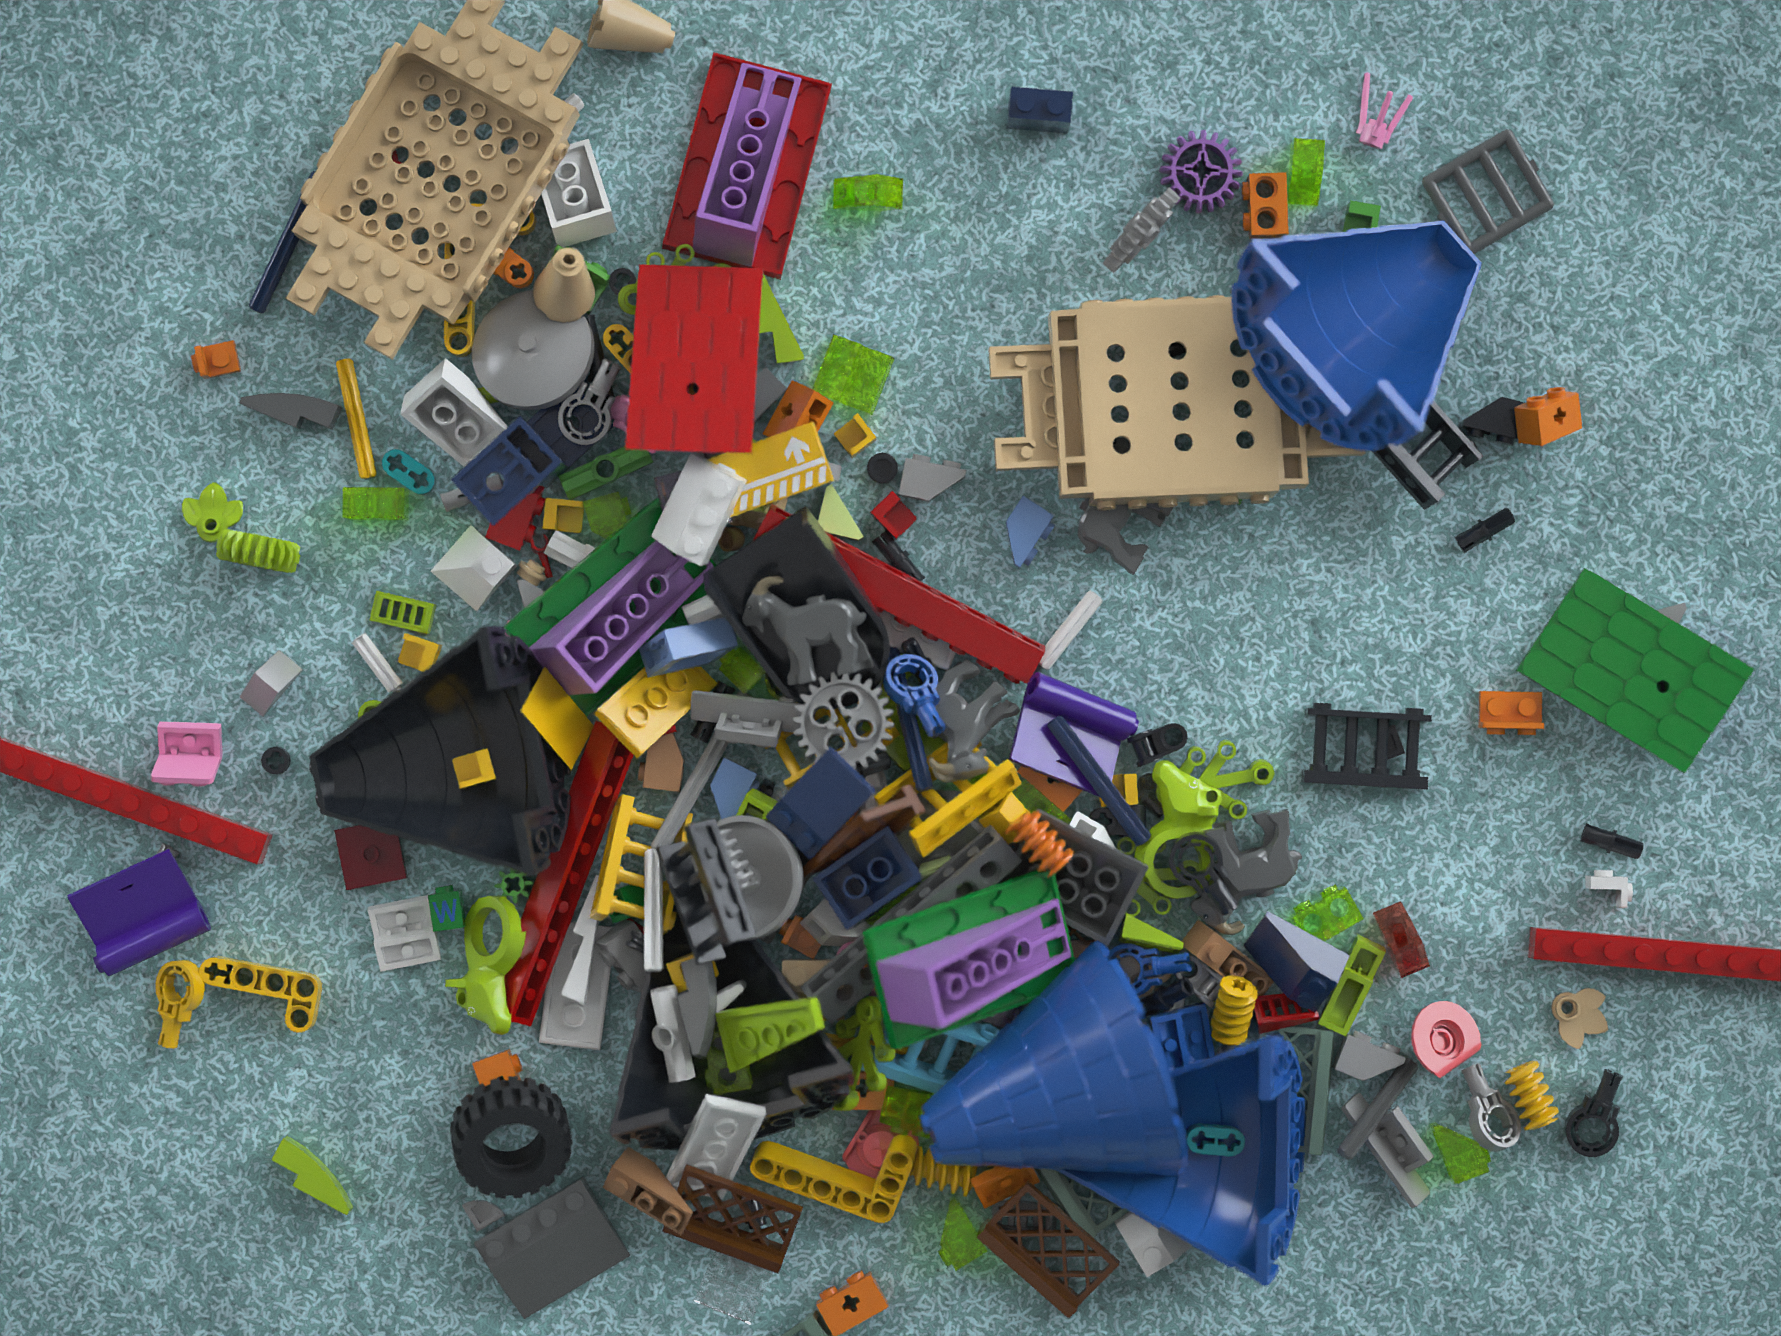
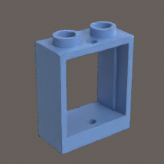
[639,617,738,677]

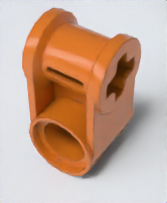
[493,247,534,288]

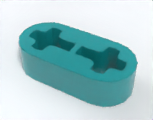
[382,449,436,495]
[1185,1123,1245,1156]

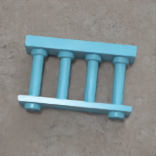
[861,1022,1000,1093]

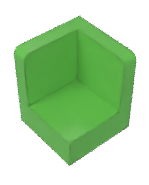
[1343,200,1381,232]

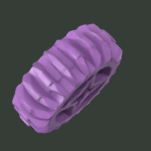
[1159,130,1243,214]

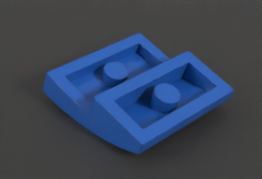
[1149,1002,1215,1073]

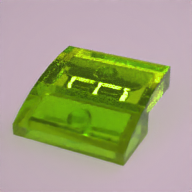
[812,334,895,416]

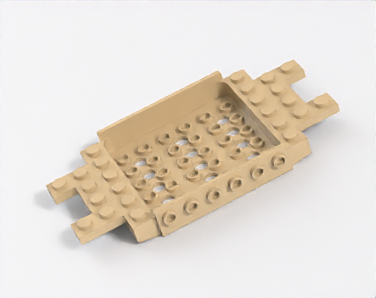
[286,0,583,360]
[988,295,1366,510]

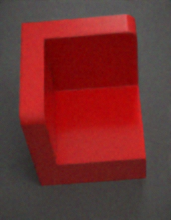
[870,491,917,540]

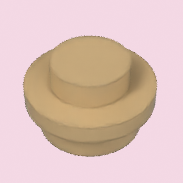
[517,559,547,586]

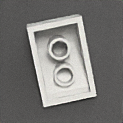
[541,139,617,247]
[400,358,508,467]

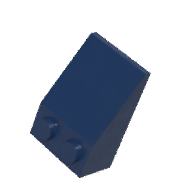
[765,747,876,860]
[812,826,924,930]
[1244,911,1350,1012]

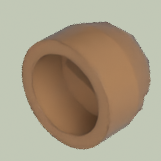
[718,527,745,552]

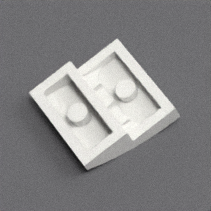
[368,895,441,972]

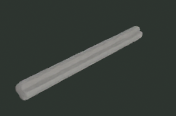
[651,691,753,849]

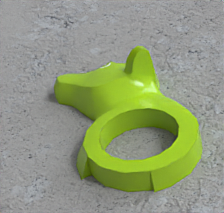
[1134,760,1222,899]
[445,895,526,1035]

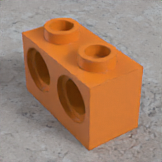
[1242,172,1289,239]

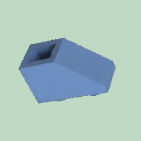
[1005,496,1055,568]
[710,757,760,819]

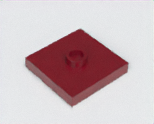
[334,825,408,891]

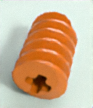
[1005,809,1073,878]

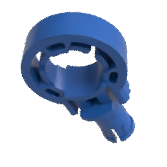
[883,654,946,737]
[1105,943,1191,996]

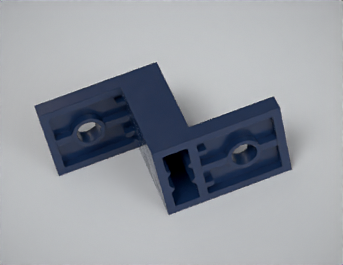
[450,388,614,526]

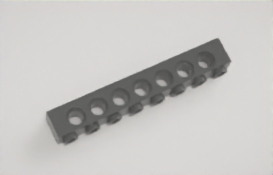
[801,824,1022,1024]

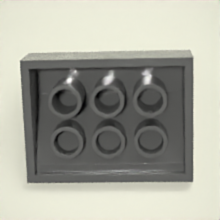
[1000,809,1149,946]
[474,1176,630,1319]

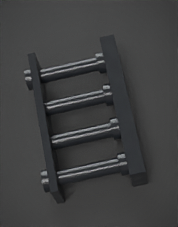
[1372,400,1483,510]
[1301,703,1432,789]
[656,818,757,965]

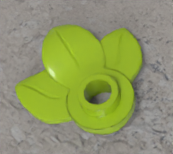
[182,482,243,543]

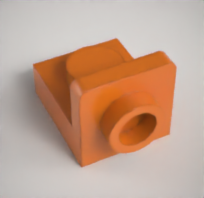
[191,340,241,379]
[779,914,821,959]

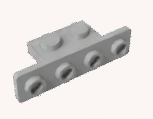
[691,690,805,748]
[1341,1093,1434,1208]

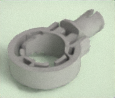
[558,358,621,445]
[1461,1063,1521,1152]

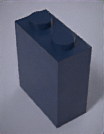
[1006,86,1073,134]

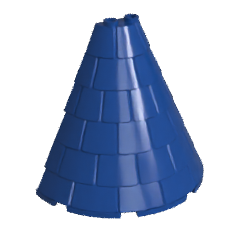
[1232,221,1482,451]
[919,941,1188,1177]
[1056,1035,1306,1286]

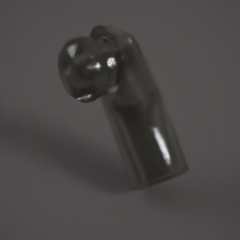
[1137,773,1164,819]

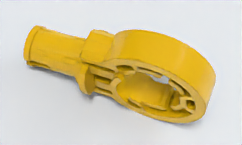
[155,960,205,1048]

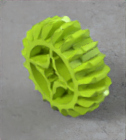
[216,529,300,573]

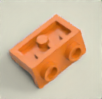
[1479,691,1544,735]
[970,1166,1040,1209]

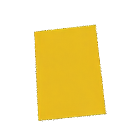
[521,667,594,770]

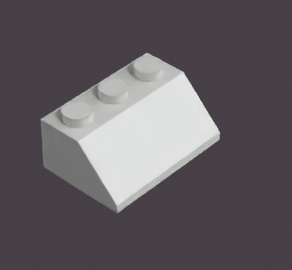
[651,452,747,566]

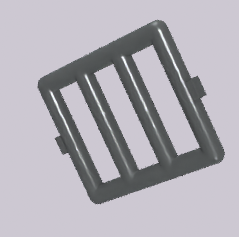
[1422,129,1554,254]

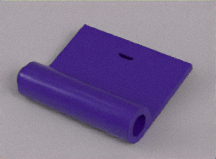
[1009,672,1139,797]
[67,849,211,976]

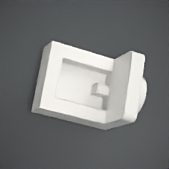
[1585,870,1633,908]

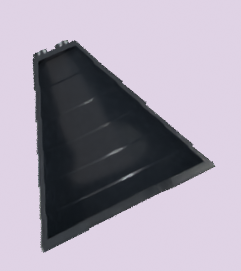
[309,626,571,876]
[608,902,854,1150]

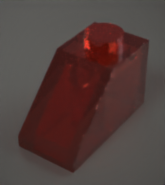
[1373,901,1430,978]

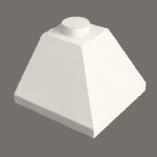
[431,525,518,611]
[1114,1211,1192,1277]

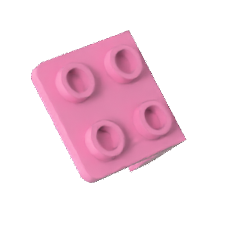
[151,721,223,787]

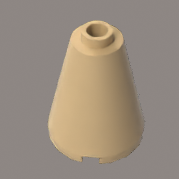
[587,0,675,53]
[533,248,595,323]

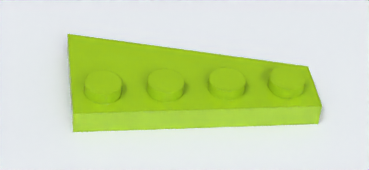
[715,997,825,1073]

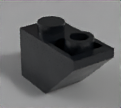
[1459,397,1525,446]

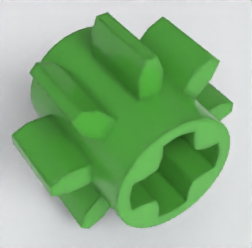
[494,869,534,904]

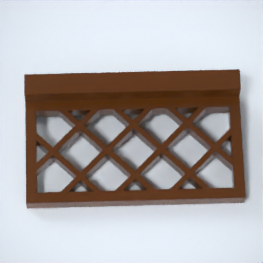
[802,784,925,878]
[662,1164,803,1274]
[976,1180,1120,1319]

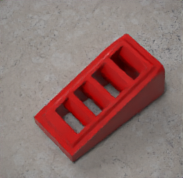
[1253,993,1319,1034]

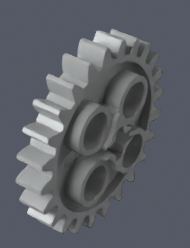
[1103,188,1180,273]
[793,673,895,770]

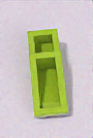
[1318,934,1386,1037]
[271,1135,353,1215]

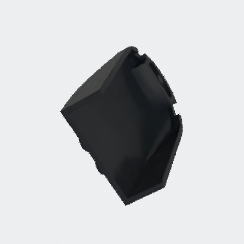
[703,505,890,710]

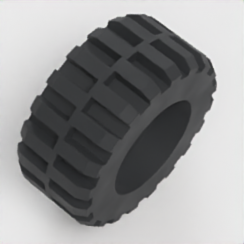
[450,1076,572,1199]

